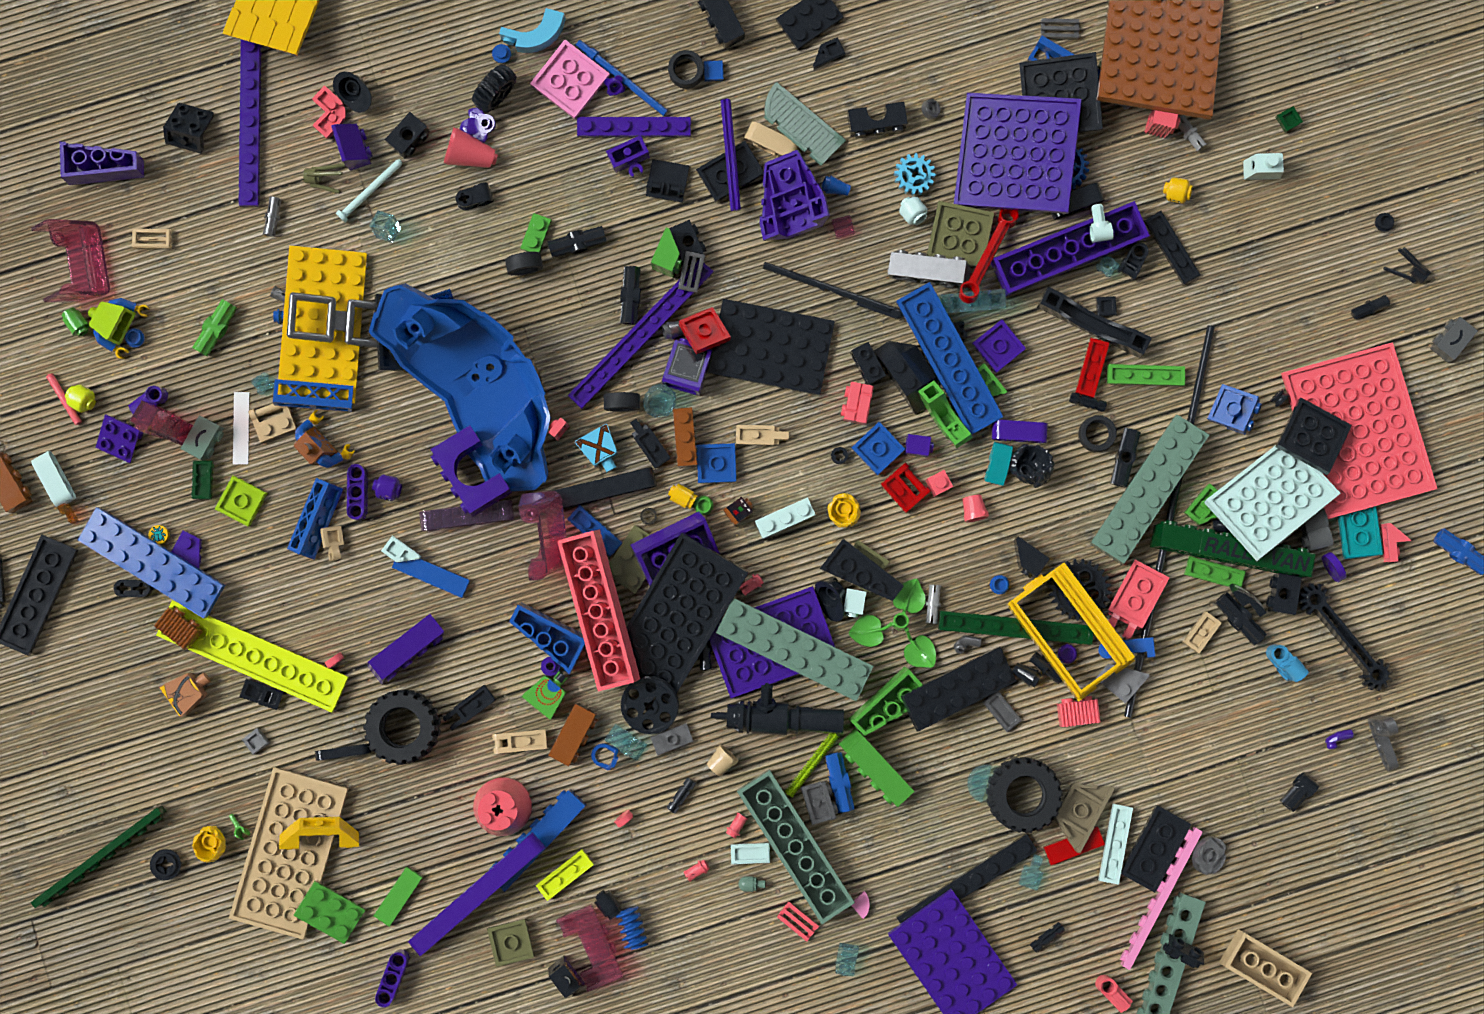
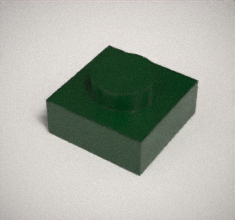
[1275,106,1303,133]

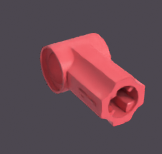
[1095,975,1133,1013]

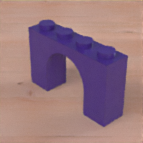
[430,426,512,517]

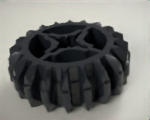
[472,64,517,113]

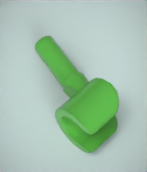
[229,814,250,840]

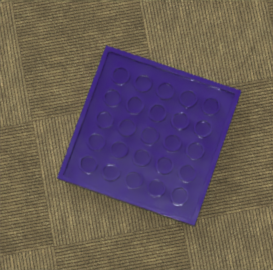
[954,93,1082,214]

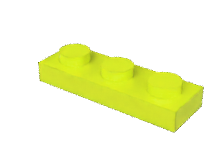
[536,849,594,901]

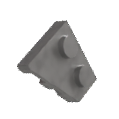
[1096,664,1150,704]

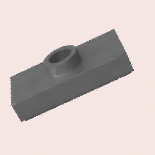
[650,723,693,755]

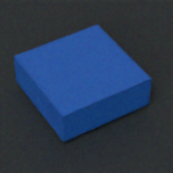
[704,60,723,82]

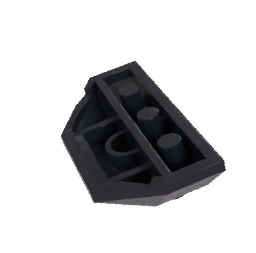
[874,341,937,414]

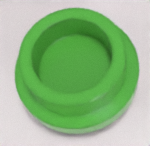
[694,496,713,515]

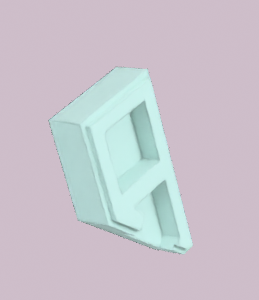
[381,535,422,563]

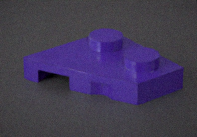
[171,530,202,569]

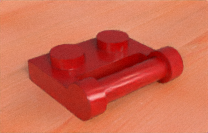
[880,462,931,513]

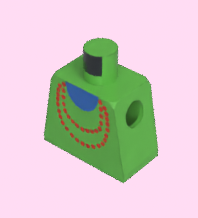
[521,671,568,719]

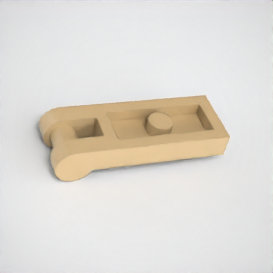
[492,729,548,754]

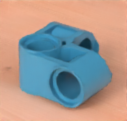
[1266,644,1309,682]

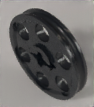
[621,676,679,734]

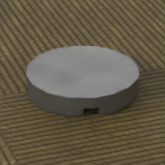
[1192,836,1226,875]

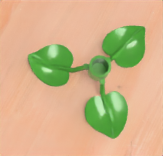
[849,579,936,668]

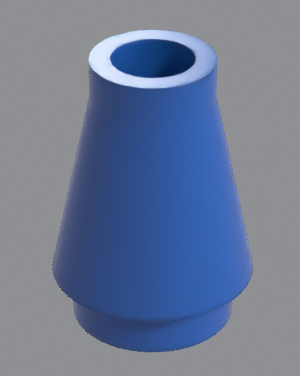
[821,175,851,196]

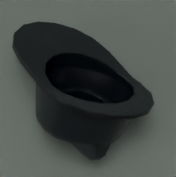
[333,71,372,113]
[815,577,846,622]

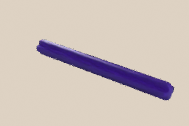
[721,99,741,211]

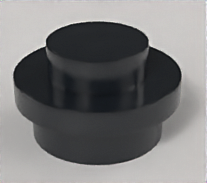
[1374,213,1394,232]

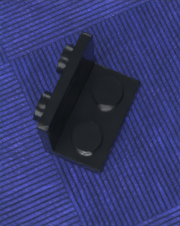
[163,103,214,154]

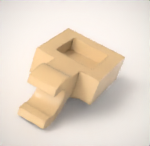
[320,526,344,561]

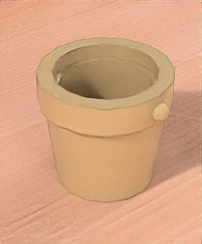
[707,744,738,777]

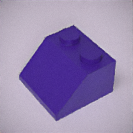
[331,124,373,171]

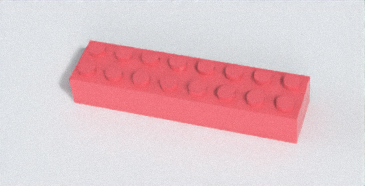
[557,529,640,691]

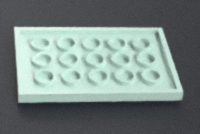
[1204,445,1341,561]

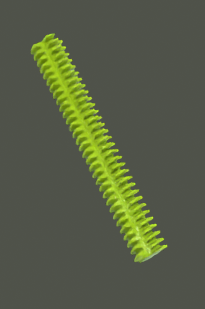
[785,733,839,797]

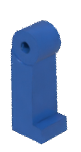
[1098,637,1155,659]

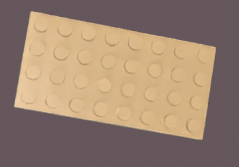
[229,767,349,940]

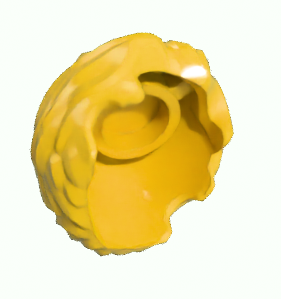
[827,493,861,528]
[192,826,226,863]

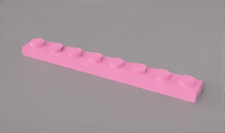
[1120,827,1202,970]

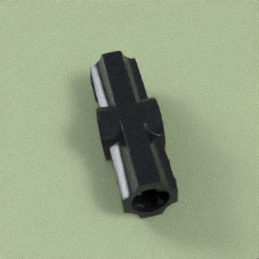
[547,226,607,258]
[620,266,641,325]
[1110,428,1141,488]
[1214,592,1267,646]

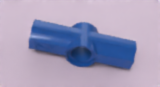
[1433,528,1484,575]
[825,752,854,813]

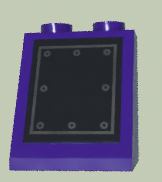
[662,338,712,396]

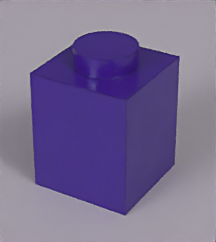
[904,434,934,458]

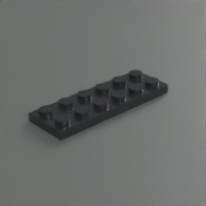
[0,534,79,656]
[900,646,1016,732]

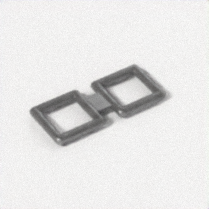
[287,292,377,348]

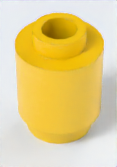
[668,483,697,509]

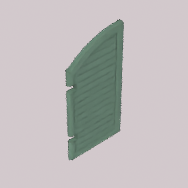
[764,82,846,166]

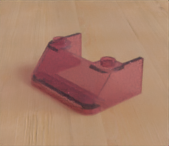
[31,219,110,303]

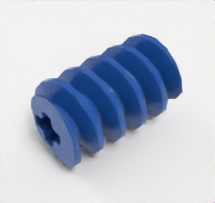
[616,906,649,950]

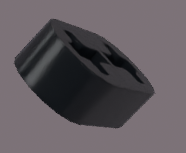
[113,580,153,597]

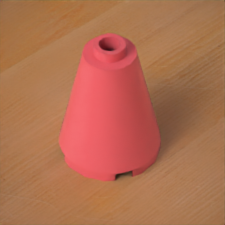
[443,127,498,168]

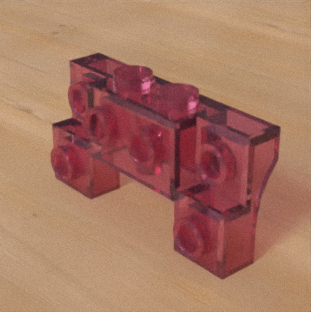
[556,903,624,992]

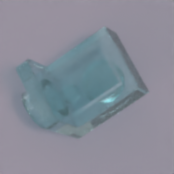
[835,943,859,976]

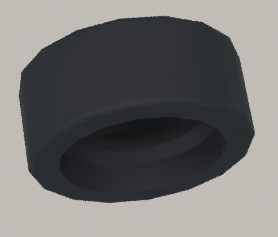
[668,50,704,89]
[505,251,543,276]
[604,392,640,412]
[1078,415,1117,452]

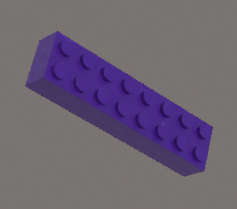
[991,201,1150,297]

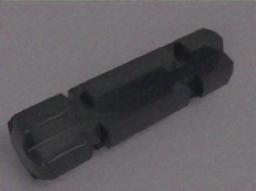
[1069,392,1107,412]
[667,778,696,814]
[1030,922,1065,953]

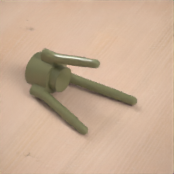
[303,163,346,193]

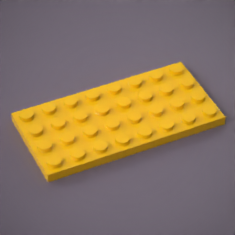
[278,245,367,404]

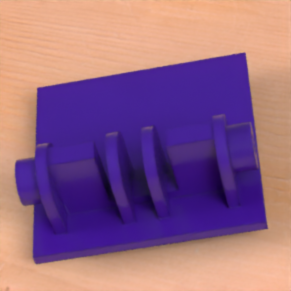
[95,414,144,463]

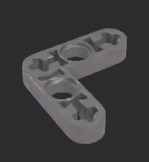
[1368,715,1399,771]

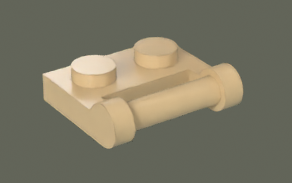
[248,404,297,443]

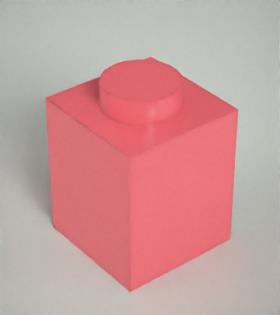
[925,470,953,497]

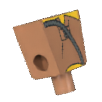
[159,673,211,717]

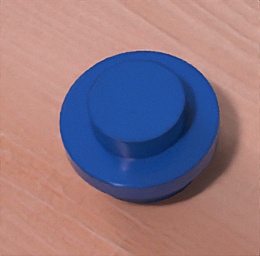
[492,44,511,63]
[125,328,145,348]
[990,575,1009,594]

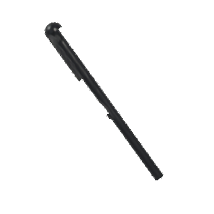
[763,262,904,320]

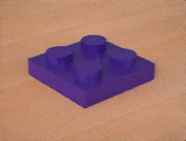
[972,319,1026,373]

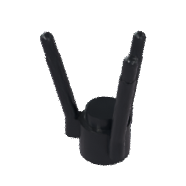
[1383,247,1431,284]

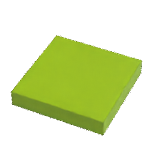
[215,475,268,527]

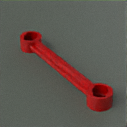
[959,209,1018,304]

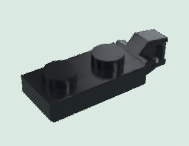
[630,419,671,470]

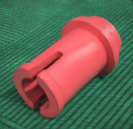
[740,574,764,596]
[726,813,748,839]
[684,859,710,882]

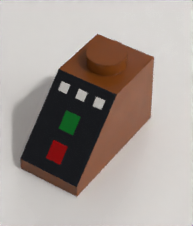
[723,497,754,527]

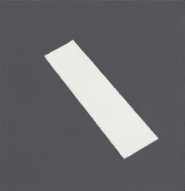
[233,392,249,464]

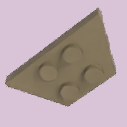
[1054,784,1115,853]

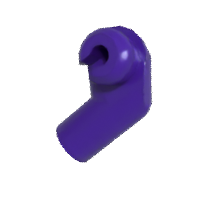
[1325,729,1354,749]

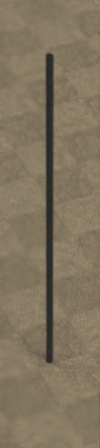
[1124,325,1215,718]

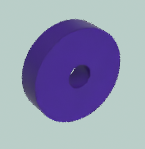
[1322,552,1347,583]

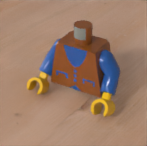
[293,410,355,468]

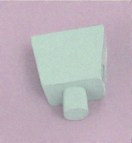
[1243,153,1284,180]

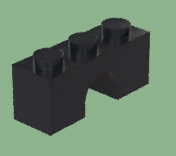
[847,102,908,138]

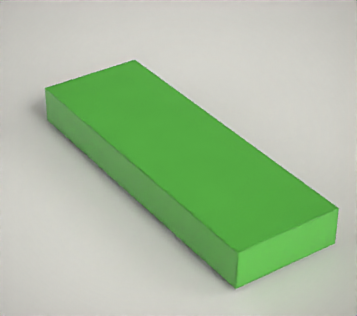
[1184,556,1246,587]
[374,866,423,927]

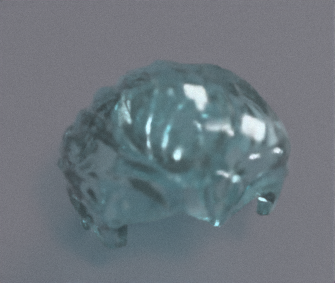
[643,384,676,418]

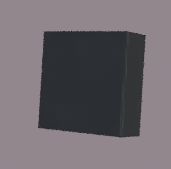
[1095,296,1117,317]

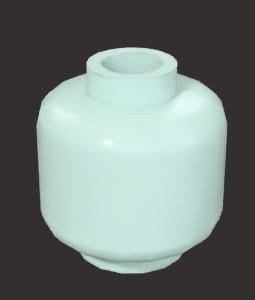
[899,197,928,225]

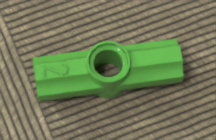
[192,299,237,357]

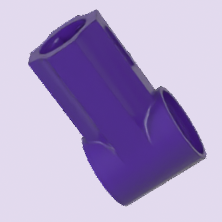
[128,386,168,419]

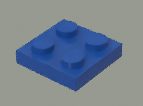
[851,422,905,476]
[697,443,736,484]

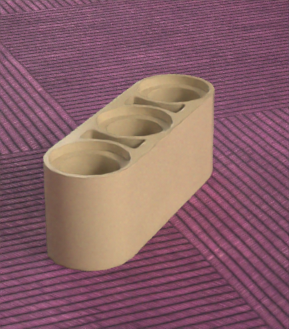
[743,121,800,158]

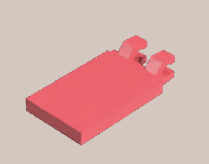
[1107,560,1169,640]

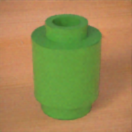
[62,307,90,337]

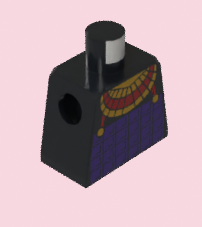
[548,955,586,998]

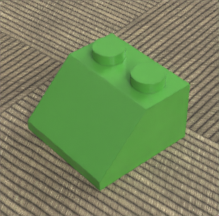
[651,227,682,278]

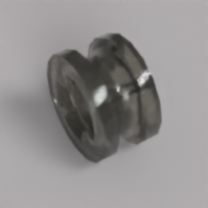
[640,508,657,526]

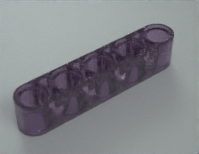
[419,500,514,531]

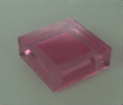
[832,215,855,239]

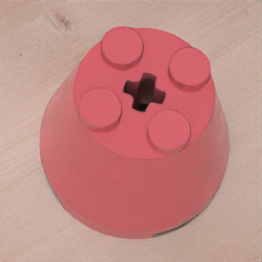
[473,777,532,836]

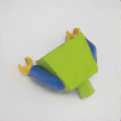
[88,298,150,359]

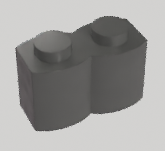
[1298,508,1333,551]

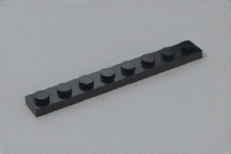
[896,834,1037,924]

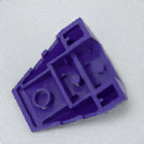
[759,150,830,241]

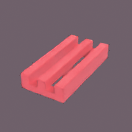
[777,901,819,941]

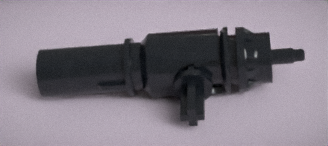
[711,683,844,735]

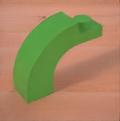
[918,381,973,448]

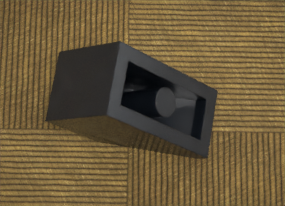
[1013,536,1050,578]

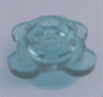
[1096,256,1119,277]
[251,372,274,395]

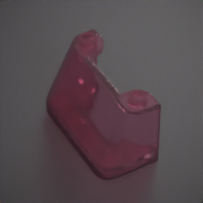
[519,491,567,581]

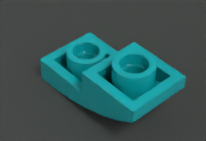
[984,442,1013,486]

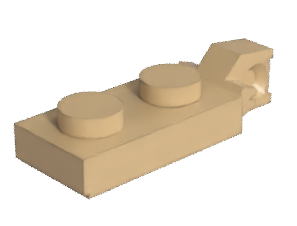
[736,425,789,445]

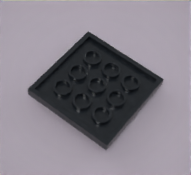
[1019,52,1103,133]

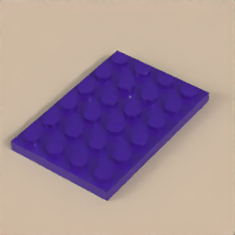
[709,586,835,698]
[888,889,1017,1014]

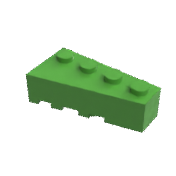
[848,666,923,736]
[839,728,915,807]

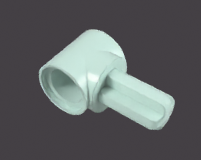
[1090,204,1113,243]

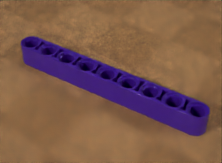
[408,832,546,956]

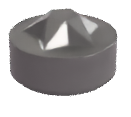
[922,99,940,119]

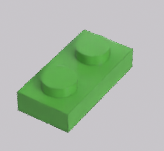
[520,213,552,252]

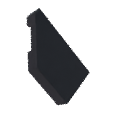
[813,37,846,70]

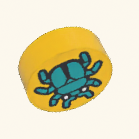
[148,525,170,545]

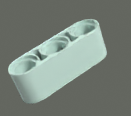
[31,451,76,508]

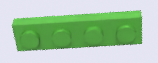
[1107,364,1185,386]

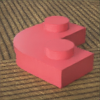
[312,85,346,140]

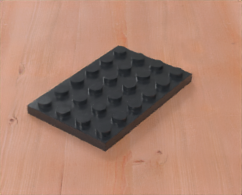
[708,299,835,396]

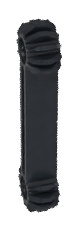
[1298,583,1393,691]

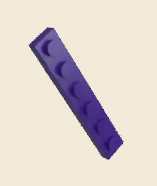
[577,117,691,137]

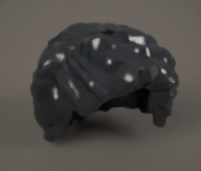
[1010,444,1055,488]

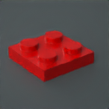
[678,307,731,354]

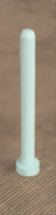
[336,159,402,223]

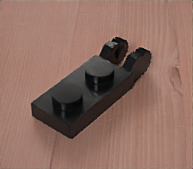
[443,685,496,731]

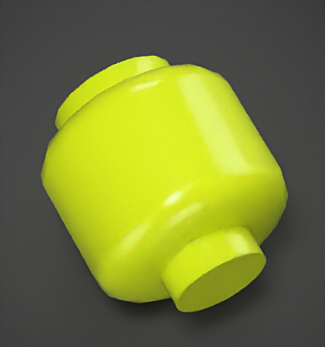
[65,385,96,413]

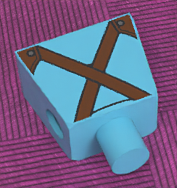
[575,424,618,473]

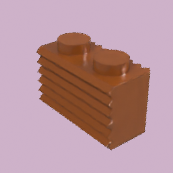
[154,607,203,650]

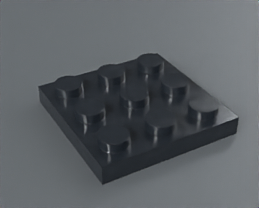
[1275,398,1352,475]

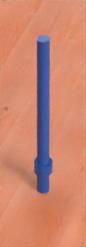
[576,40,668,116]

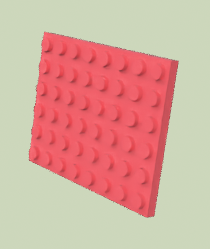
[1281,342,1437,519]

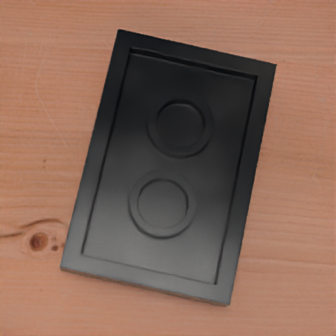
[776,0,844,51]
[696,141,764,203]

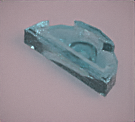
[967,764,992,803]

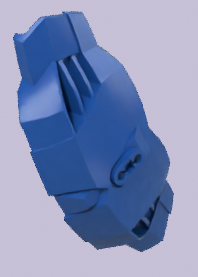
[369,283,551,492]

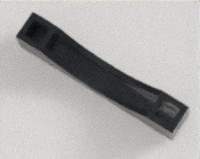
[1037,287,1152,358]

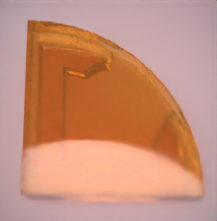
[57,503,79,524]

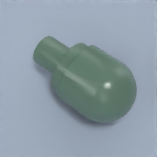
[738,876,766,892]

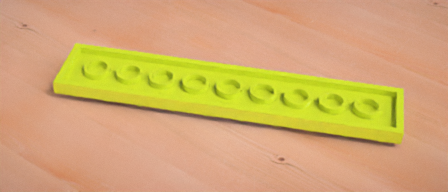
[156,600,349,713]

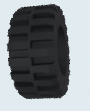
[363,690,441,765]
[986,757,1063,833]

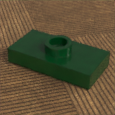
[191,460,214,500]

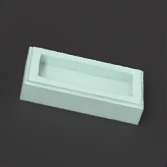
[731,843,770,864]

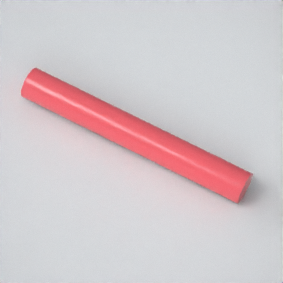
[46,373,82,425]

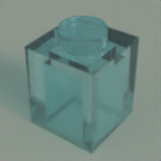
[369,210,401,243]

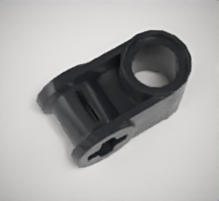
[455,182,494,211]
[1117,242,1149,281]

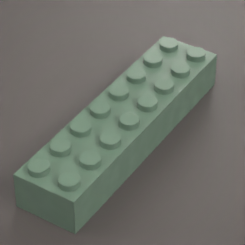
[1090,414,1209,565]
[716,598,873,701]
[737,769,855,924]

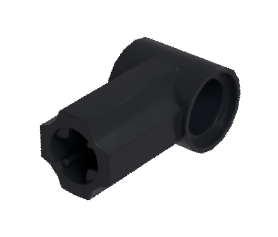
[1279,772,1319,812]

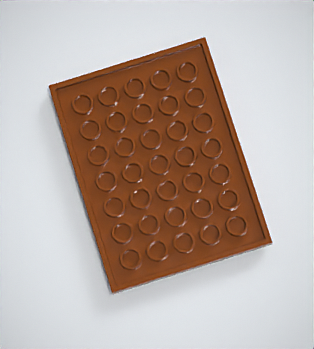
[1097,0,1224,120]

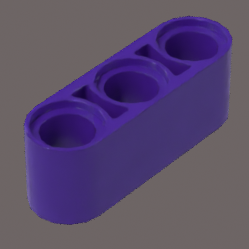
[992,420,1048,443]
[347,464,368,521]
[375,949,410,1007]

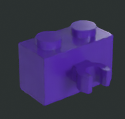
[606,135,650,178]

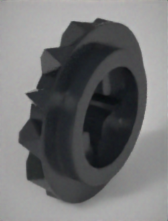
[150,849,182,880]

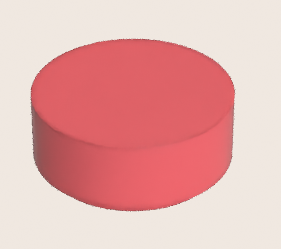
[324,652,344,668]
[614,809,633,828]

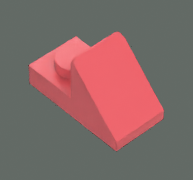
[1381,523,1411,562]

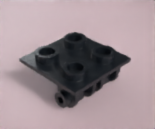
[646,159,689,203]

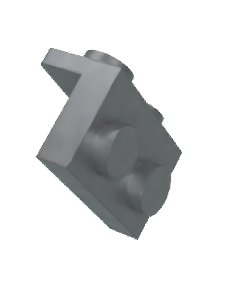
[801,780,838,825]

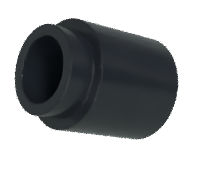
[594,890,622,920]

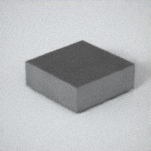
[242,727,270,755]

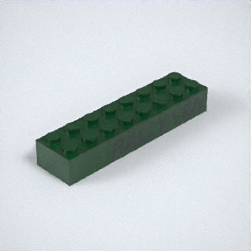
[1150,521,1316,578]

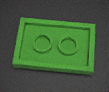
[294,880,365,944]

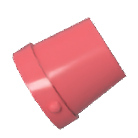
[962,495,989,523]

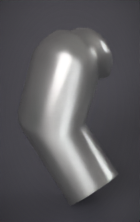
[954,635,982,654]

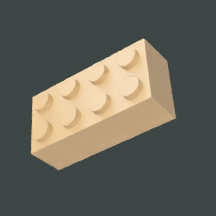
[1219,929,1312,1007]

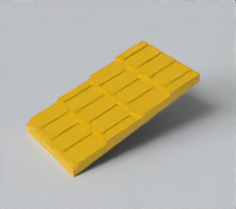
[222,0,320,55]

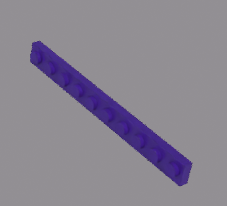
[239,40,261,207]
[568,259,714,409]

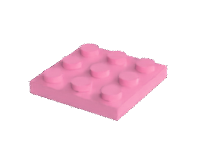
[530,40,610,119]

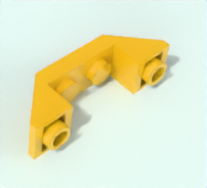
[279,817,359,850]

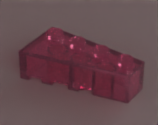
[130,400,193,446]

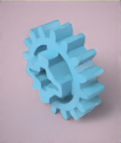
[894,153,936,196]

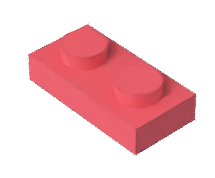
[548,417,570,441]

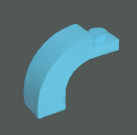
[499,8,566,53]

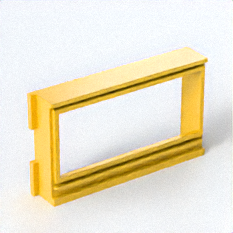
[1006,563,1135,702]

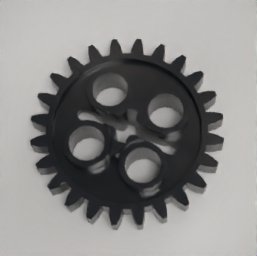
[1048,559,1112,621]

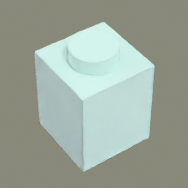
[843,589,866,618]

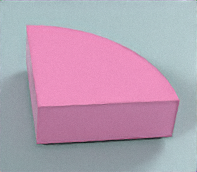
[851,891,870,919]

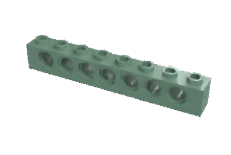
[1137,892,1206,1014]

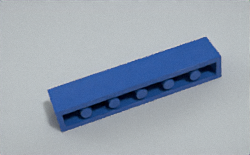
[489,789,587,892]

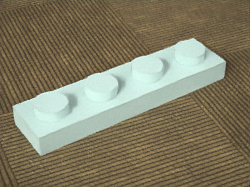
[1098,804,1133,885]

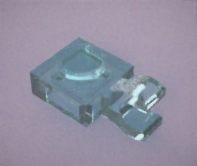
[1018,854,1044,891]

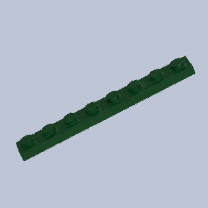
[938,611,1093,645]
[30,806,167,908]

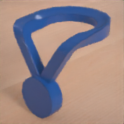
[591,743,618,770]

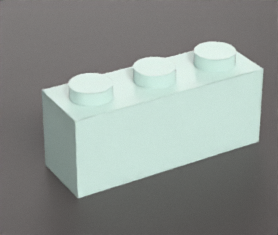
[755,497,815,540]

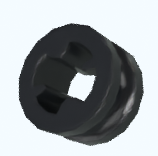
[1270,388,1289,407]
[831,447,848,464]

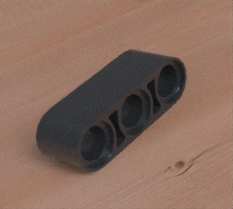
[1051,182,1105,220]

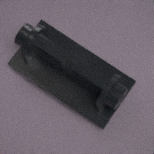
[1163,934,1204,968]

